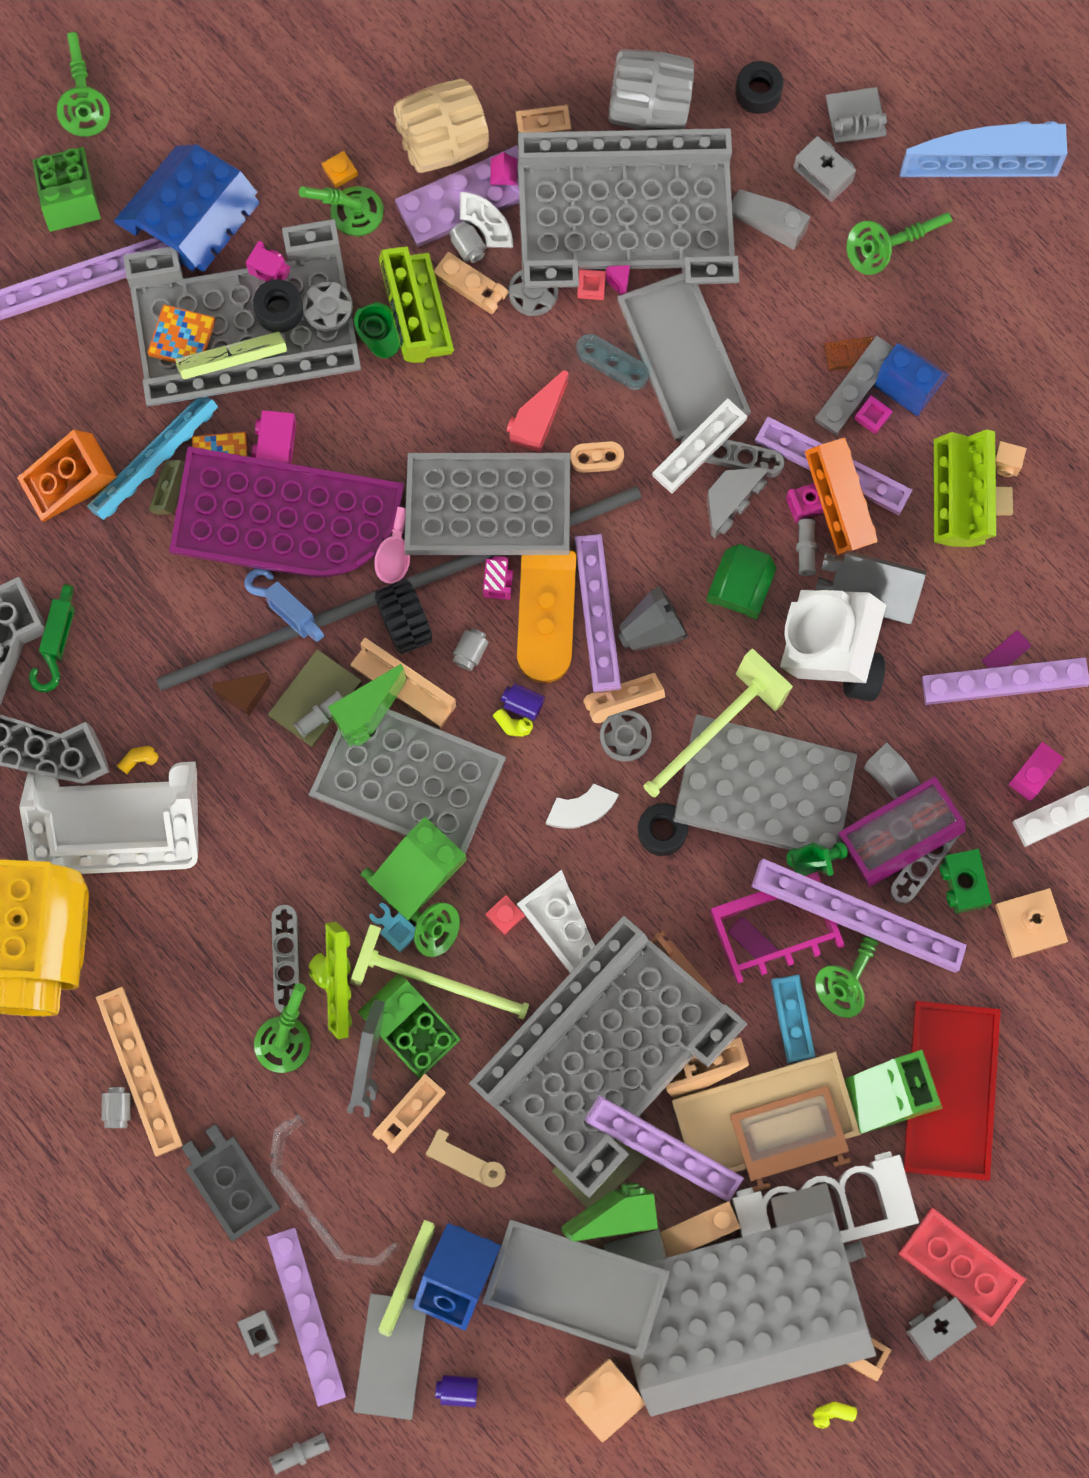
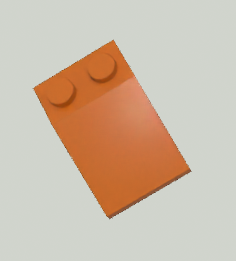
[17,429,117,522]

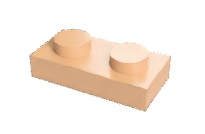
[516,105,571,133]

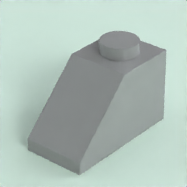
[863,743,921,799]

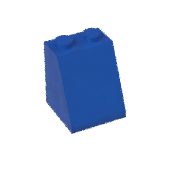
[874,343,949,416]
[412,1223,501,1331]

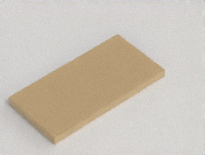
[671,1051,861,1172]

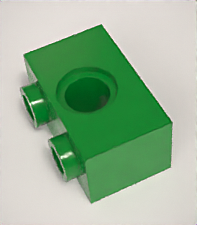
[939,849,992,914]

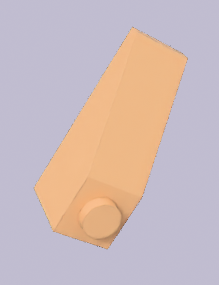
[666,1037,749,1099]
[661,1201,741,1258]

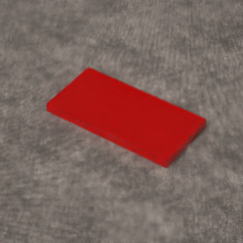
[903,1001,1001,1181]

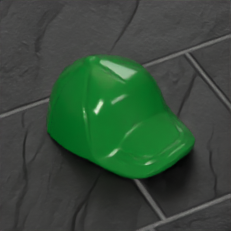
[354,302,400,359]

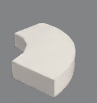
[460,192,513,248]
[546,783,619,829]

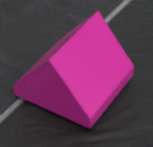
[490,152,517,185]
[606,265,630,295]

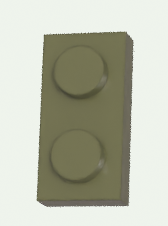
[149,460,185,515]

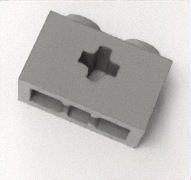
[793,136,856,202]
[905,1296,977,1361]

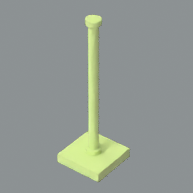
[643,648,793,797]
[349,924,529,1020]

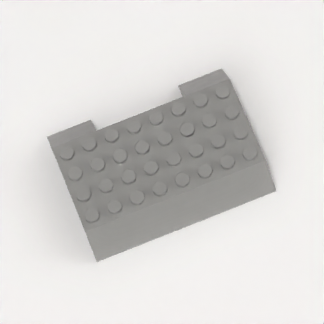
[518,128,739,288]
[123,219,361,407]
[469,916,747,1198]
[604,1183,876,1417]

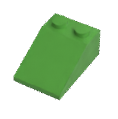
[328,664,407,747]
[368,817,467,921]
[561,1182,658,1242]

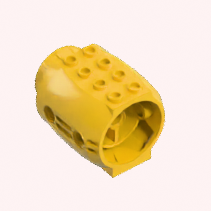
[0,860,89,1016]

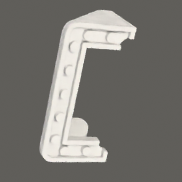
[19,762,198,874]

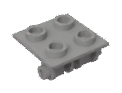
[826,87,887,144]

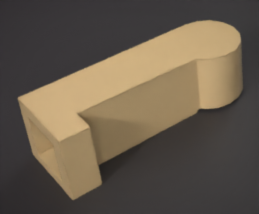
[426,1129,506,1188]

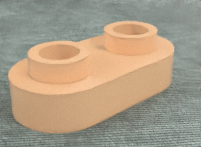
[570,441,624,473]

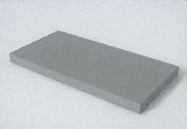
[617,273,751,442]
[483,1220,670,1358]

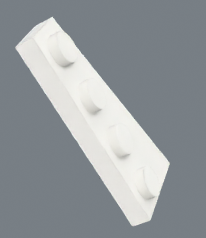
[517,870,595,973]

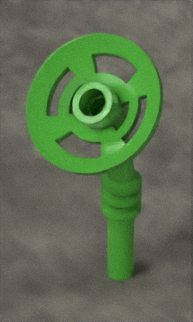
[57,32,110,137]
[299,186,384,236]
[847,212,952,275]
[360,867,460,957]
[815,907,886,1018]
[254,983,311,1073]

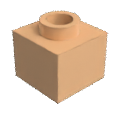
[995,441,1027,477]

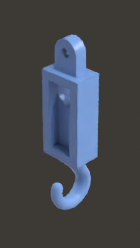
[244,568,324,642]

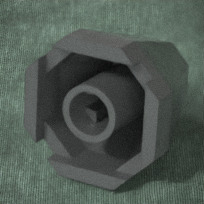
[618,586,689,651]

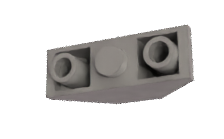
[707,467,768,538]

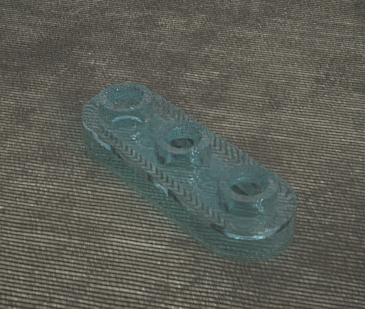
[576,334,649,390]

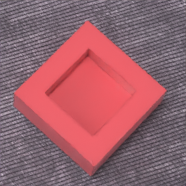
[577,269,606,300]
[485,895,525,936]

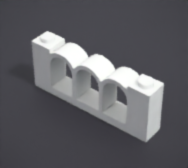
[731,1151,919,1243]

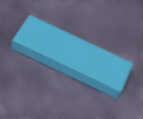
[771,974,815,1064]

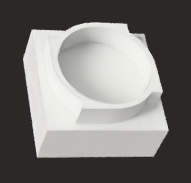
[780,590,886,683]

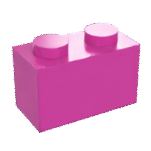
[251,410,297,464]

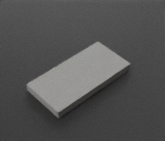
[354,1294,426,1420]

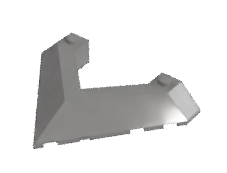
[0,577,109,784]

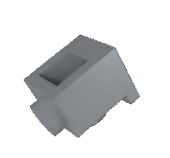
[237,1310,280,1358]

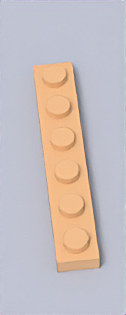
[96,987,183,1157]

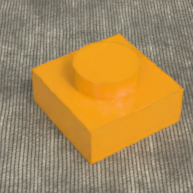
[321,151,358,188]

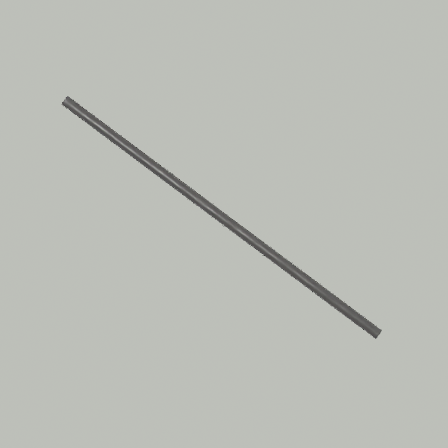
[156,486,641,691]

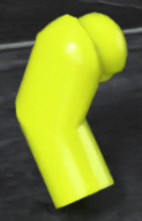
[492,708,533,737]
[813,1402,857,1429]

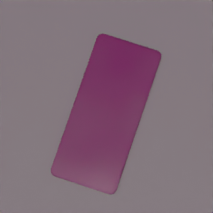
[982,631,1031,668]
[728,916,778,965]

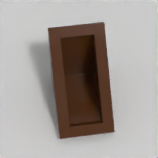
[212,672,271,715]

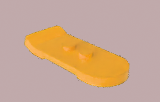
[517,550,576,683]

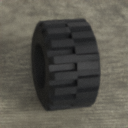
[375,579,433,655]

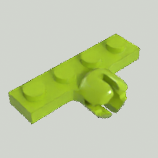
[309,922,352,1039]

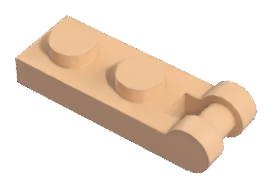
[434,252,509,314]
[584,673,665,723]
[372,1074,446,1154]

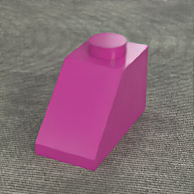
[1008,742,1064,802]

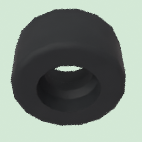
[735,61,784,114]
[253,279,303,333]
[843,652,885,701]
[637,803,688,856]

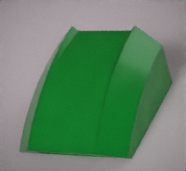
[706,544,777,620]

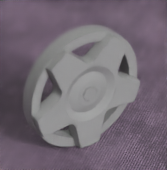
[508,269,558,316]
[302,282,353,332]
[600,710,652,762]

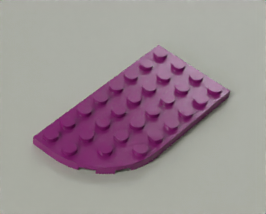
[169,446,404,578]

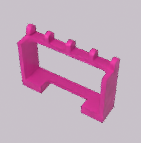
[710,872,844,984]

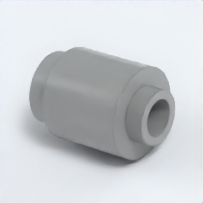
[449,222,486,263]
[452,628,489,671]
[101,1087,131,1128]

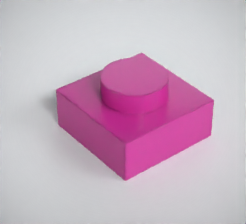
[854,396,893,435]

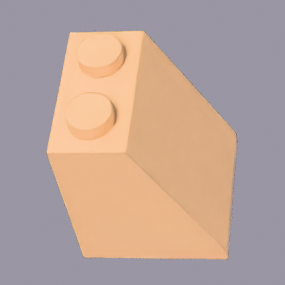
[564,1358,645,1443]

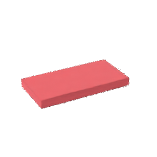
[897,1208,1026,1326]

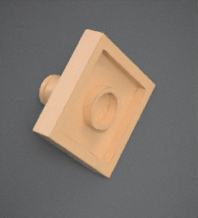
[995,888,1068,958]

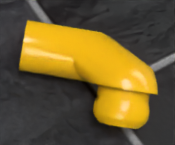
[116,746,159,775]

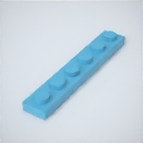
[87,397,218,520]

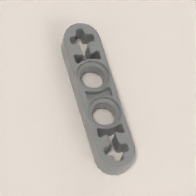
[681,432,784,477]
[889,835,960,905]
[271,905,301,1013]

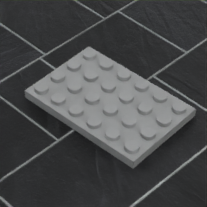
[404,453,570,555]
[309,709,506,854]
[673,715,857,861]

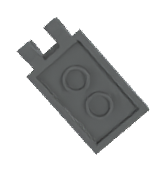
[815,550,926,624]
[347,1000,385,1117]
[181,1124,281,1241]

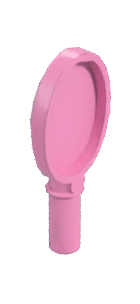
[374,507,410,584]

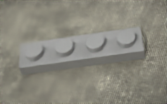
[814,336,894,436]

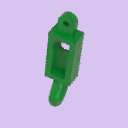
[29,584,75,693]

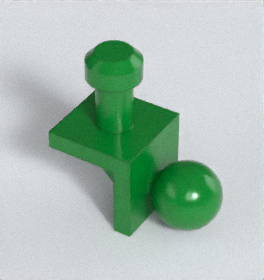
[786,842,848,876]

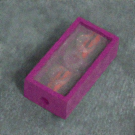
[838,776,966,888]

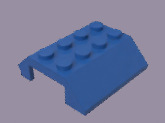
[114,144,260,271]

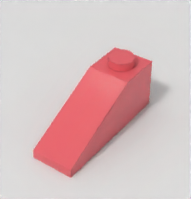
[507,370,569,453]

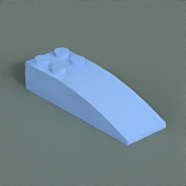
[900,121,1067,177]

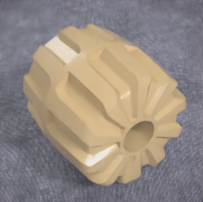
[394,79,489,173]

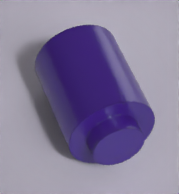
[501,683,545,721]
[435,1375,478,1408]

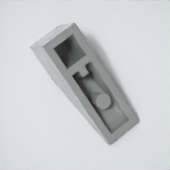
[732,189,810,250]

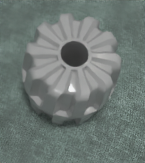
[608,49,694,130]

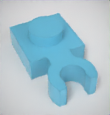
[369,903,415,953]

